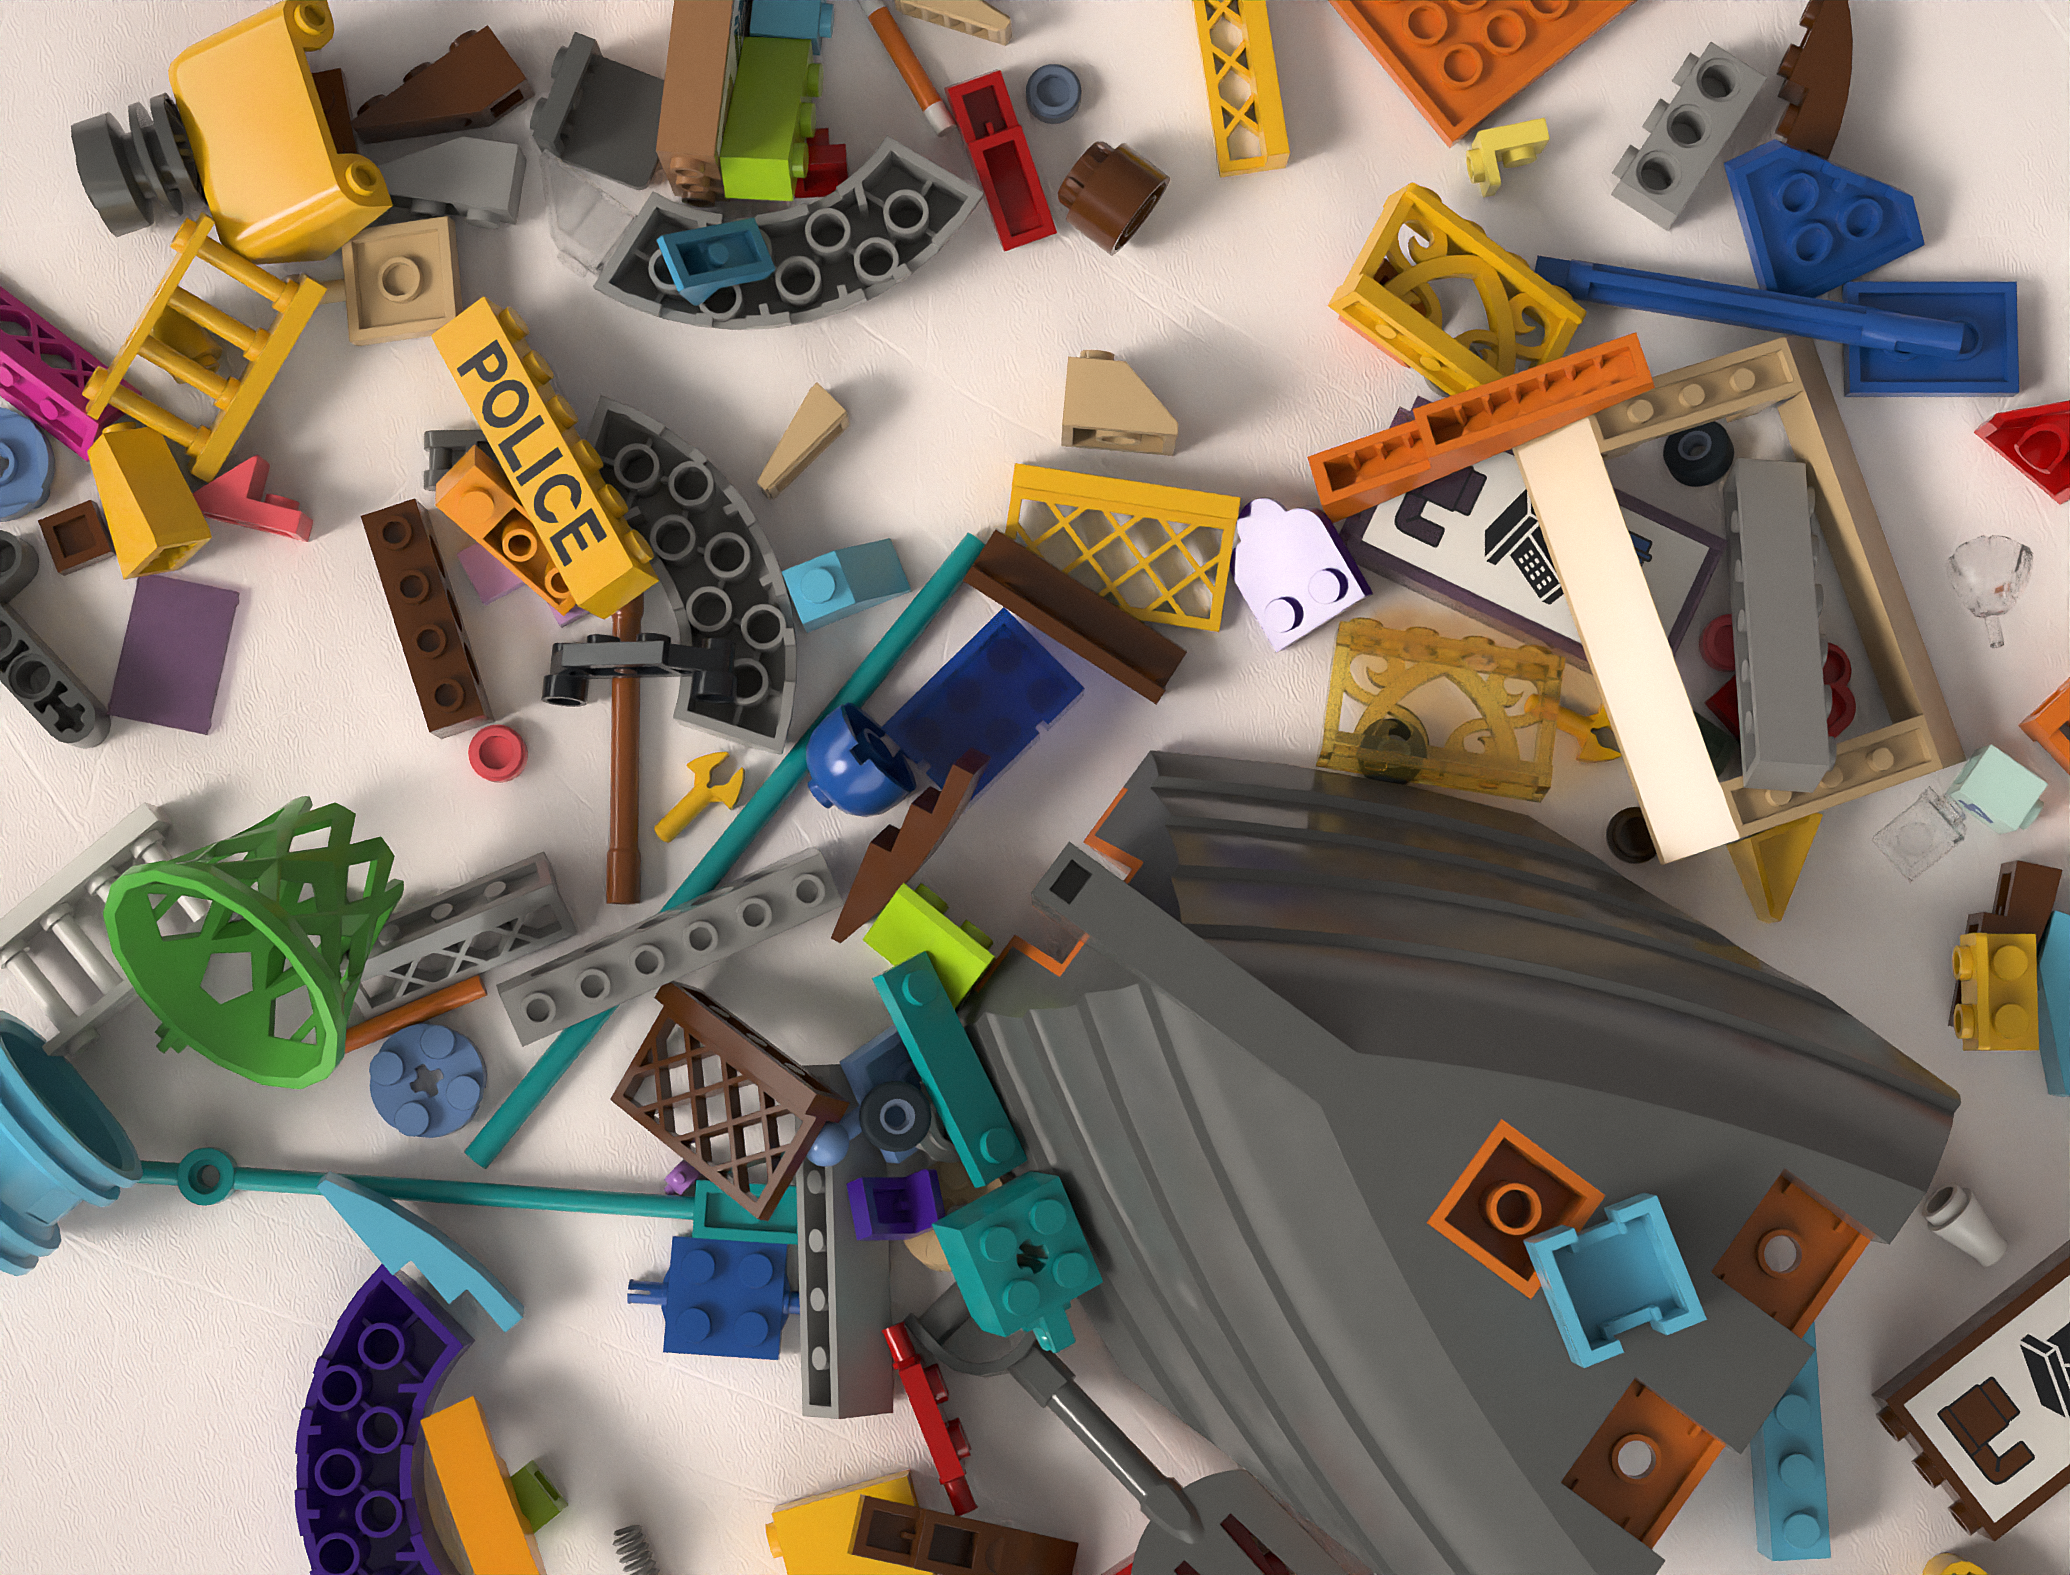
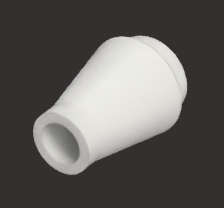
[1922,1182,2009,1267]

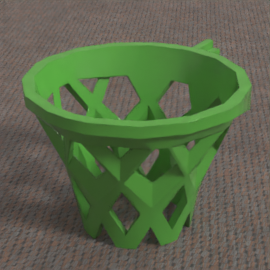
[103,796,404,1090]

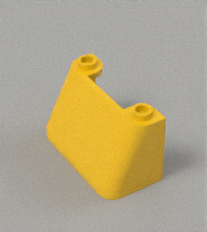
[168,0,393,265]

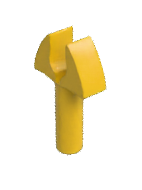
[1524,693,1622,763]
[654,752,745,843]

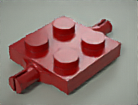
[881,1321,978,1516]

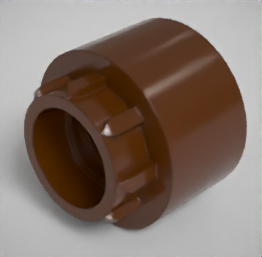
[1057,141,1170,256]

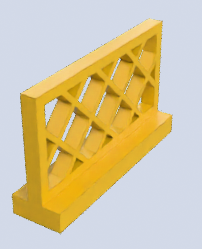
[1005,463,1241,632]

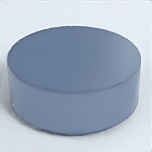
[1026,64,1082,124]

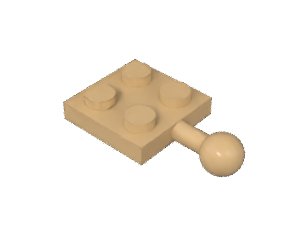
[281,216,463,346]

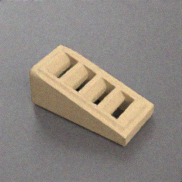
[894,0,1012,46]
[757,382,850,500]

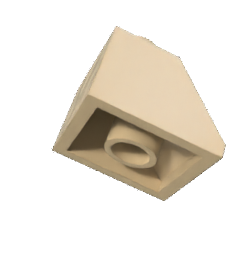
[1061,350,1178,456]

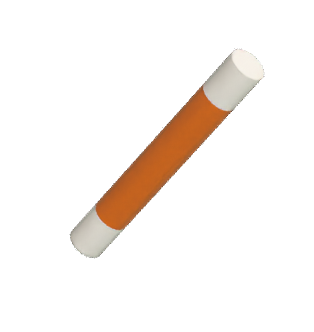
[857,0,957,137]

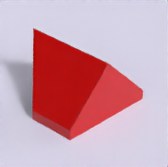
[1973,400,2070,505]

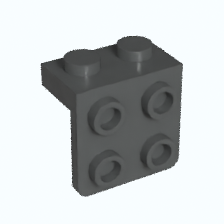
[530,32,664,190]

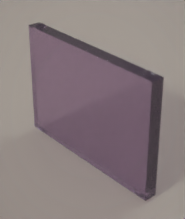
[107,574,240,736]

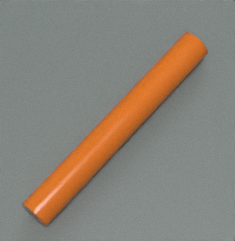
[345,974,488,1054]

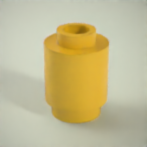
[149,305,223,384]

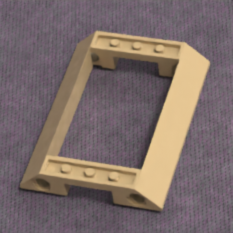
[1512,336,1967,865]

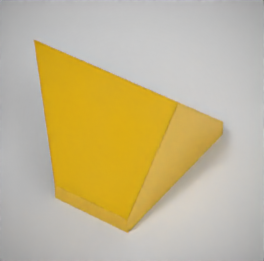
[1726,812,1823,924]

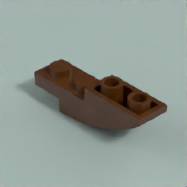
[1775,0,1853,160]
[847,1494,1079,1575]

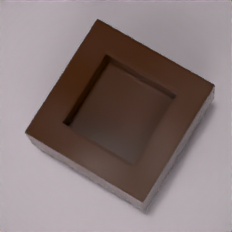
[38,500,116,576]

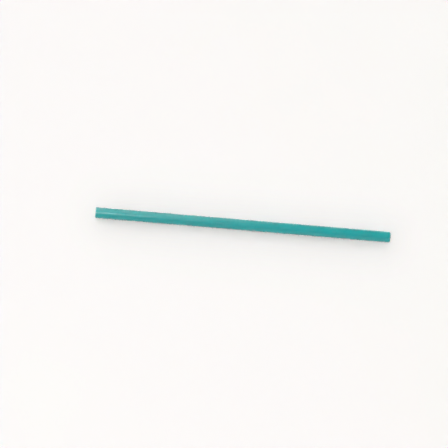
[464,532,985,1169]

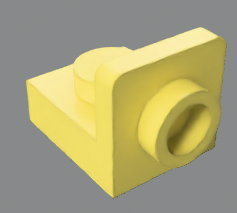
[1466,118,1550,198]

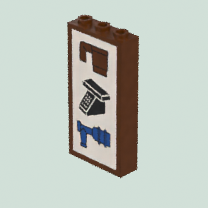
[1871,1240,2070,1542]

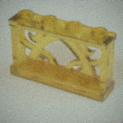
[1315,617,1566,803]

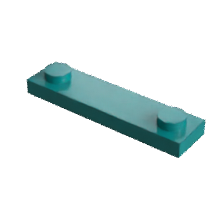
[872,951,1028,1188]

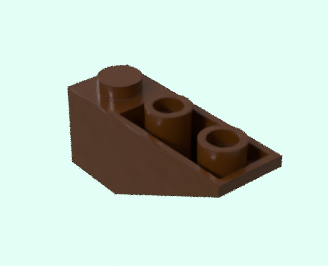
[349,25,535,144]

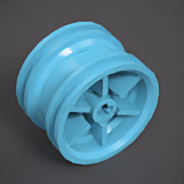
[0,1010,143,1276]

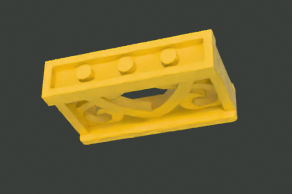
[1327,182,1587,396]

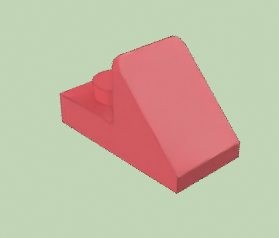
[192,455,313,542]

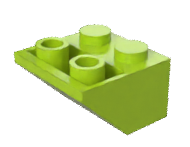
[862,883,996,1011]

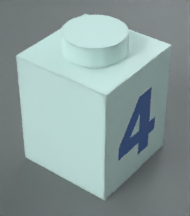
[1944,744,2048,835]

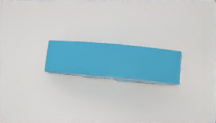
[316,1171,524,1332]

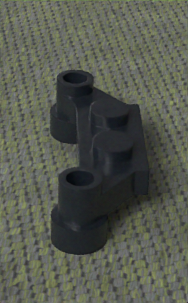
[541,633,739,707]

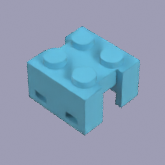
[1523,1193,1707,1368]

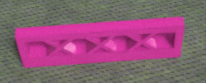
[0,286,142,462]

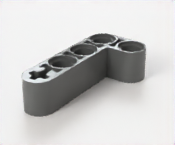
[0,530,111,749]

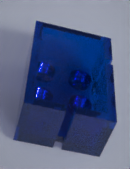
[881,607,1085,815]

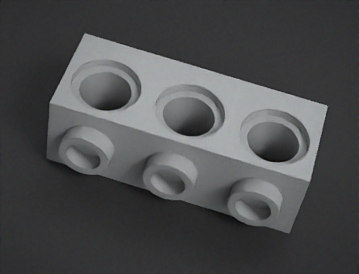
[1611,42,1768,230]

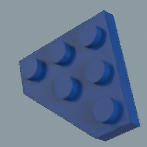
[1724,139,1925,298]

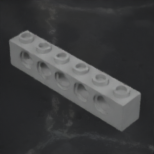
[496,846,844,1047]

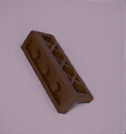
[963,528,1187,705]

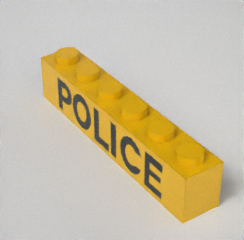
[431,296,660,620]

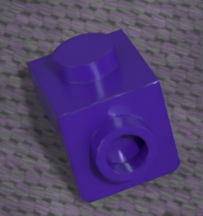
[846,1169,946,1241]

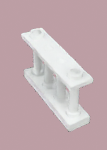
[0,802,239,1058]

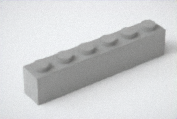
[1723,458,1837,793]
[795,1064,894,1419]

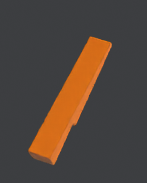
[1307,332,1655,523]

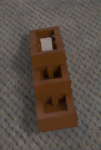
[831,747,992,944]

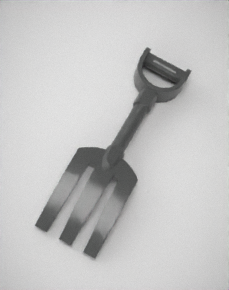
[903,1255,1350,1575]

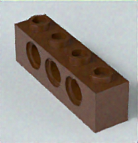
[361,498,495,739]

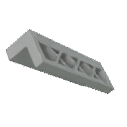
[340,852,577,1021]

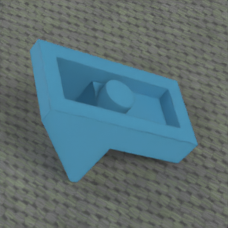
[657,218,776,306]

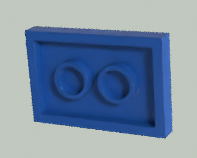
[1842,282,2019,397]

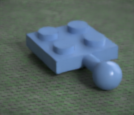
[806,1024,940,1167]

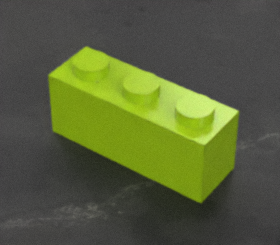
[719,36,824,201]

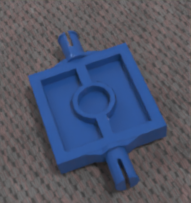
[627,1236,800,1360]

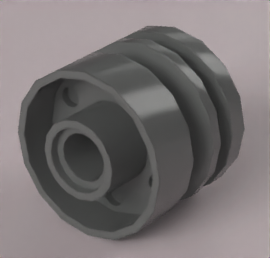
[71,93,209,238]

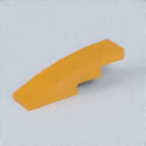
[420,1396,547,1575]

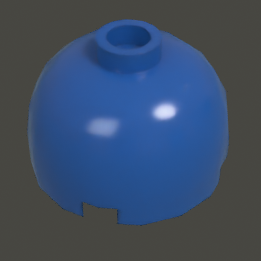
[806,702,917,817]

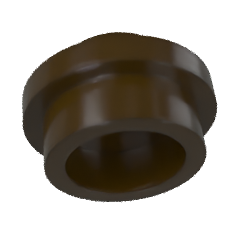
[1606,807,1657,864]

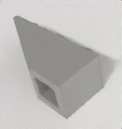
[377,136,527,229]

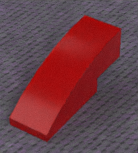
[944,69,1057,252]

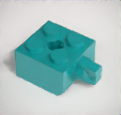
[932,1171,1103,1353]

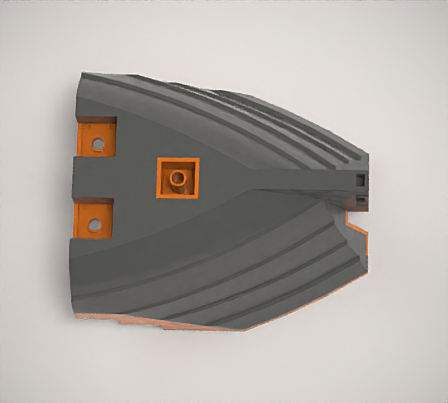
[956,750,1961,1575]

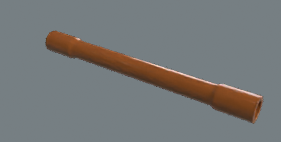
[606,592,644,905]

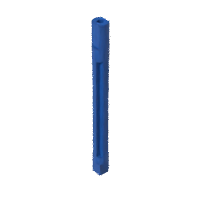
[1534,255,1964,360]

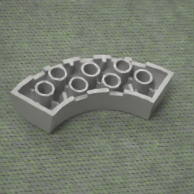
[593,135,984,330]
[585,395,797,755]

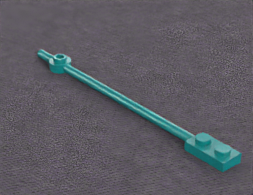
[137,1147,798,1245]

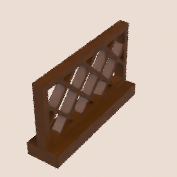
[610,981,850,1221]

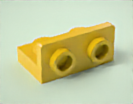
[1952,933,2039,1051]

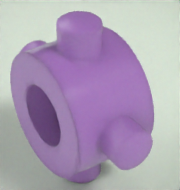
[664,1159,702,1196]

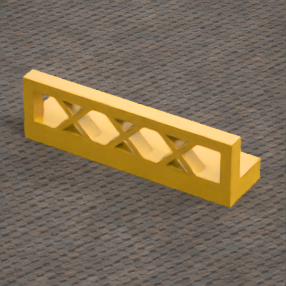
[1192,0,1290,178]

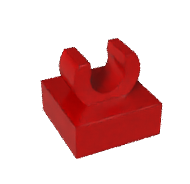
[794,128,850,199]

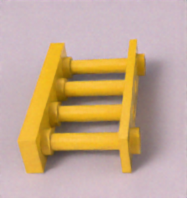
[82,212,327,483]

